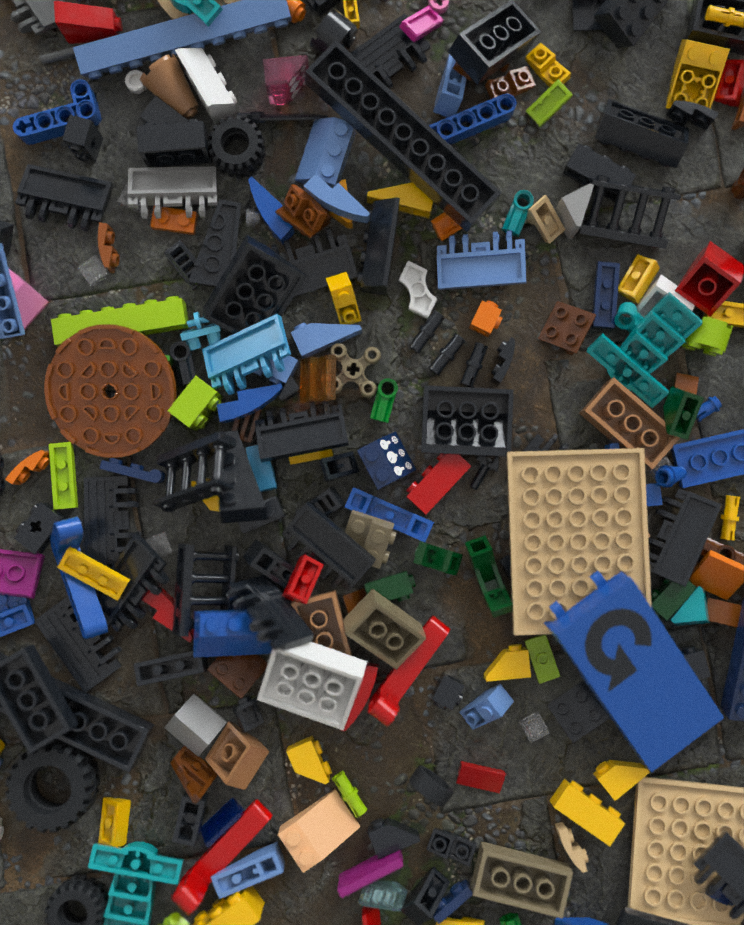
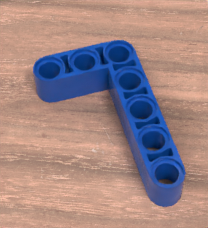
[429,94,516,145]
[50,517,108,640]

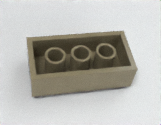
[470,841,573,918]

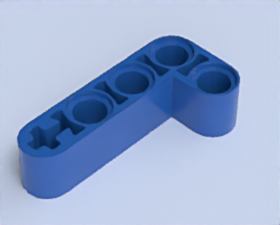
[13,79,101,145]

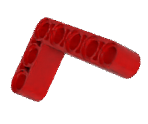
[368,615,451,726]
[171,799,273,915]

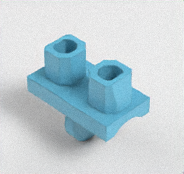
[180,312,222,350]

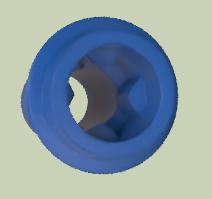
[655,465,687,487]

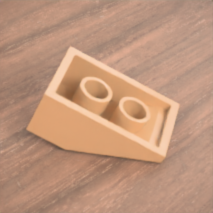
[278,788,360,873]

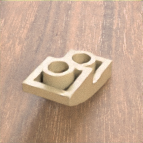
[554,822,589,873]

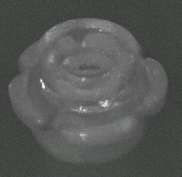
[245,207,260,229]

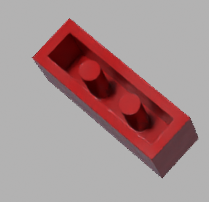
[406,453,471,515]

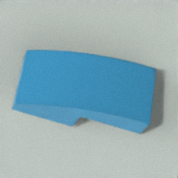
[246,445,277,492]

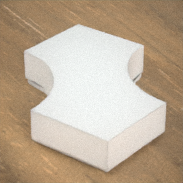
[398,261,437,319]

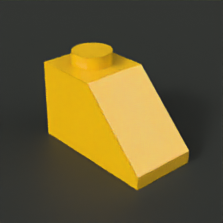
[483,644,531,682]
[593,760,650,801]

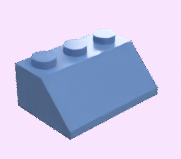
[295,117,356,188]

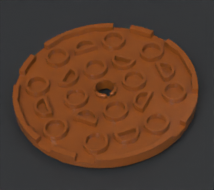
[44,324,177,458]

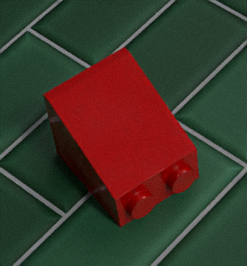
[675,241,744,317]

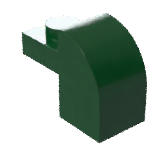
[413,541,463,576]

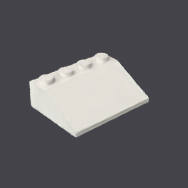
[257,642,367,730]

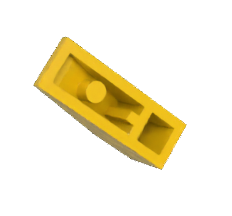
[367,182,433,219]

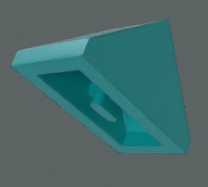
[671,586,710,626]

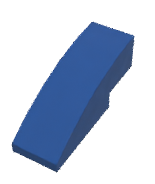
[248,176,294,245]
[217,384,283,424]

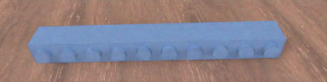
[73,0,292,80]

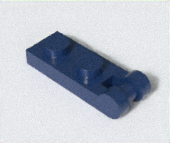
[99,458,166,483]

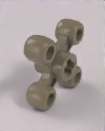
[326,343,381,398]

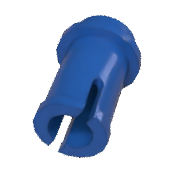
[696,396,722,422]

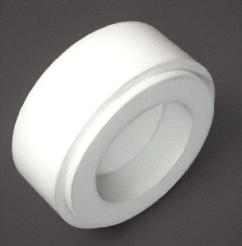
[125,70,147,94]

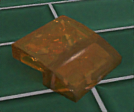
[300,354,336,403]

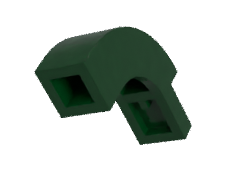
[465,535,513,618]

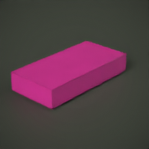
[399,5,444,42]

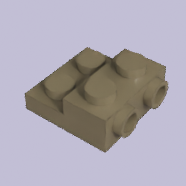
[345,510,396,569]

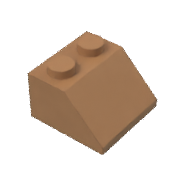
[205,721,270,790]

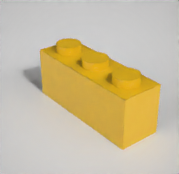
[550,779,625,846]

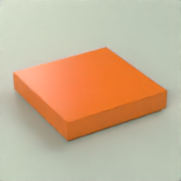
[689,550,744,600]

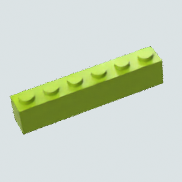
[51,296,190,347]

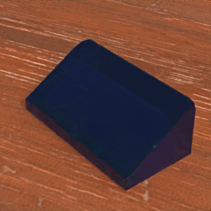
[201,798,244,847]

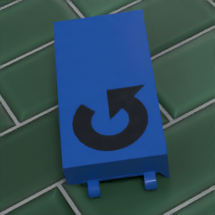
[544,571,724,772]

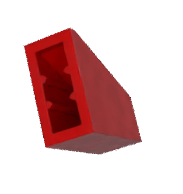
[54,1,122,44]

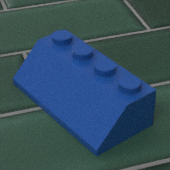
[193,609,273,657]

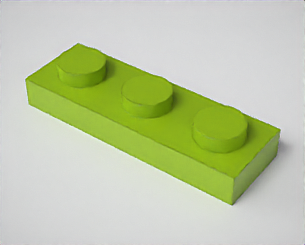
[49,442,78,510]

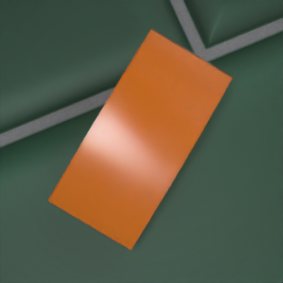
[5,450,50,485]

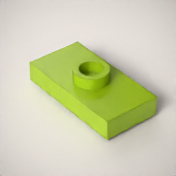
[526,79,573,128]
[524,634,560,684]

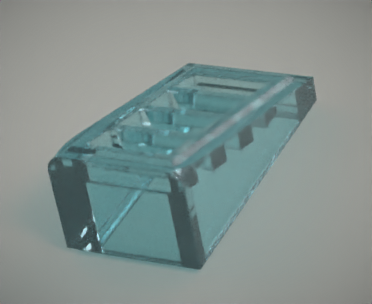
[358,881,407,911]

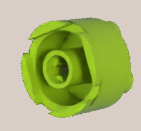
[682,316,733,357]

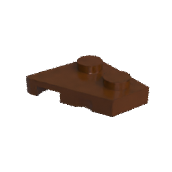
[170,745,218,805]

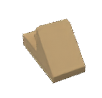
[526,195,566,244]

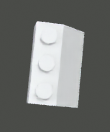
[175,48,237,124]

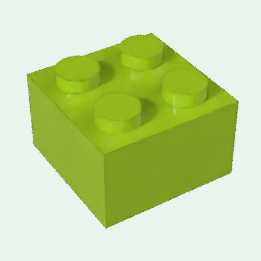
[168,375,224,431]

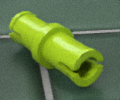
[332,771,367,818]

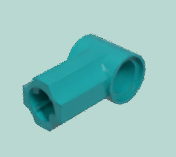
[501,190,534,237]
[615,302,644,333]

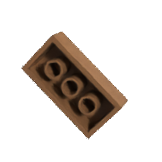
[579,377,680,471]
[291,590,353,656]

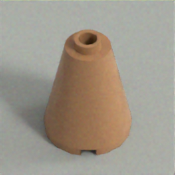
[140,54,199,120]

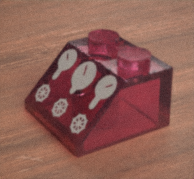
[263,55,309,105]

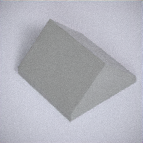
[555,184,594,240]
[165,693,227,756]

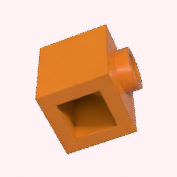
[469,300,503,337]

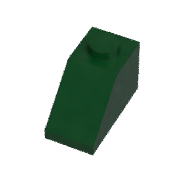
[663,386,704,440]

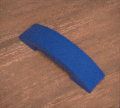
[345,487,434,543]

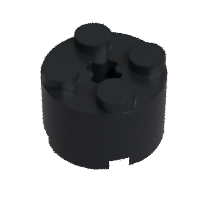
[310,9,358,55]

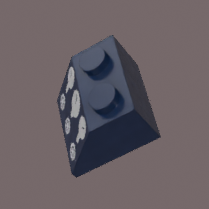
[357,432,416,490]

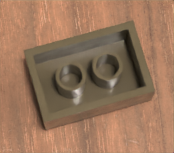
[343,589,427,669]

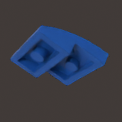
[0,595,35,637]

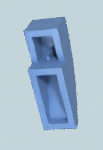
[304,174,370,223]

